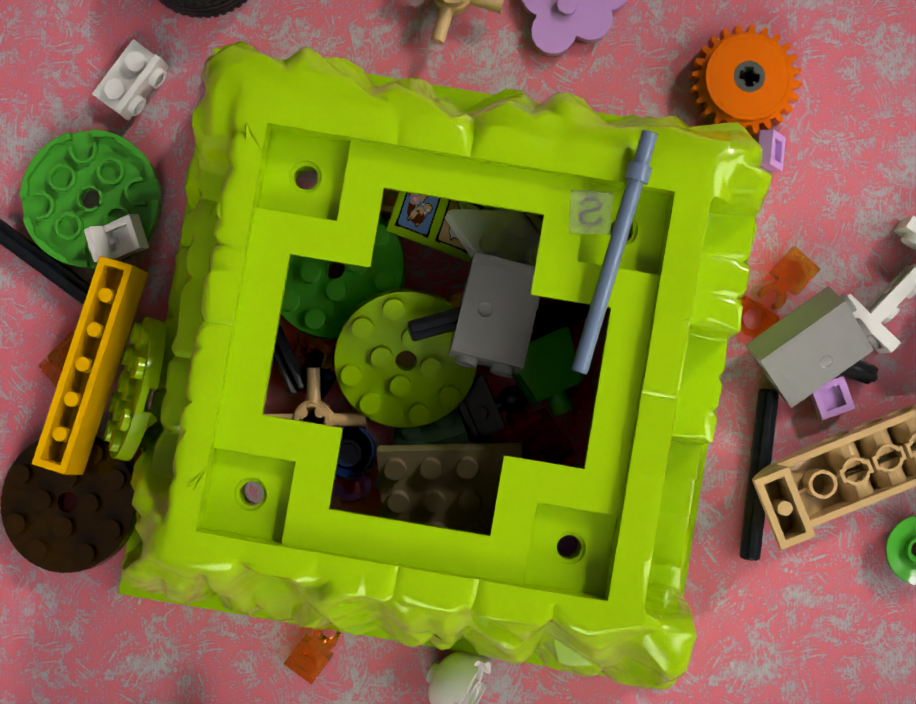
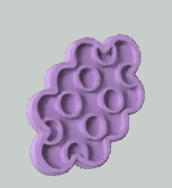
[521,0,628,57]

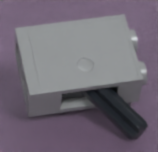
[407,251,540,377]
[746,286,878,408]

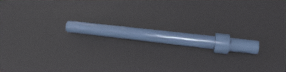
[571,130,658,374]

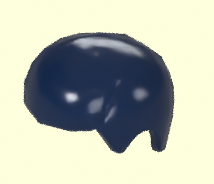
[335,427,376,479]

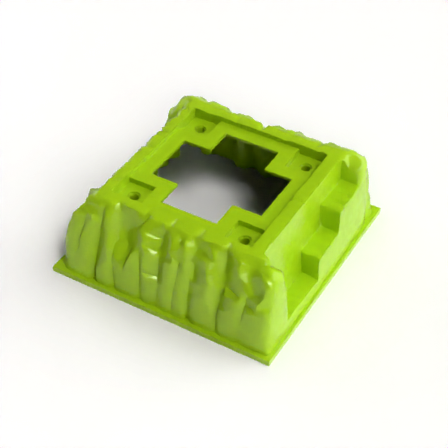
[118,41,772,689]

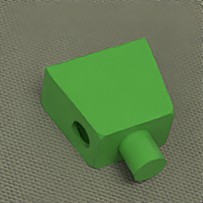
[512,326,582,416]

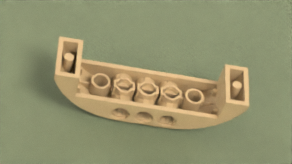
[752,403,916,550]

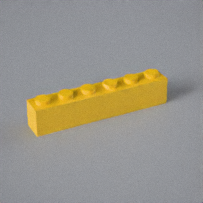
[32,256,149,475]

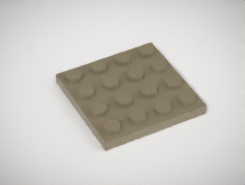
[376,442,523,535]

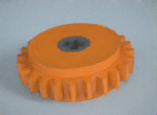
[689,24,802,136]

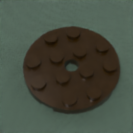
[1,436,137,573]

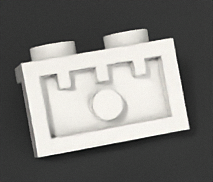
[92,39,169,121]

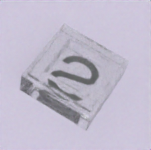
[569,190,613,235]

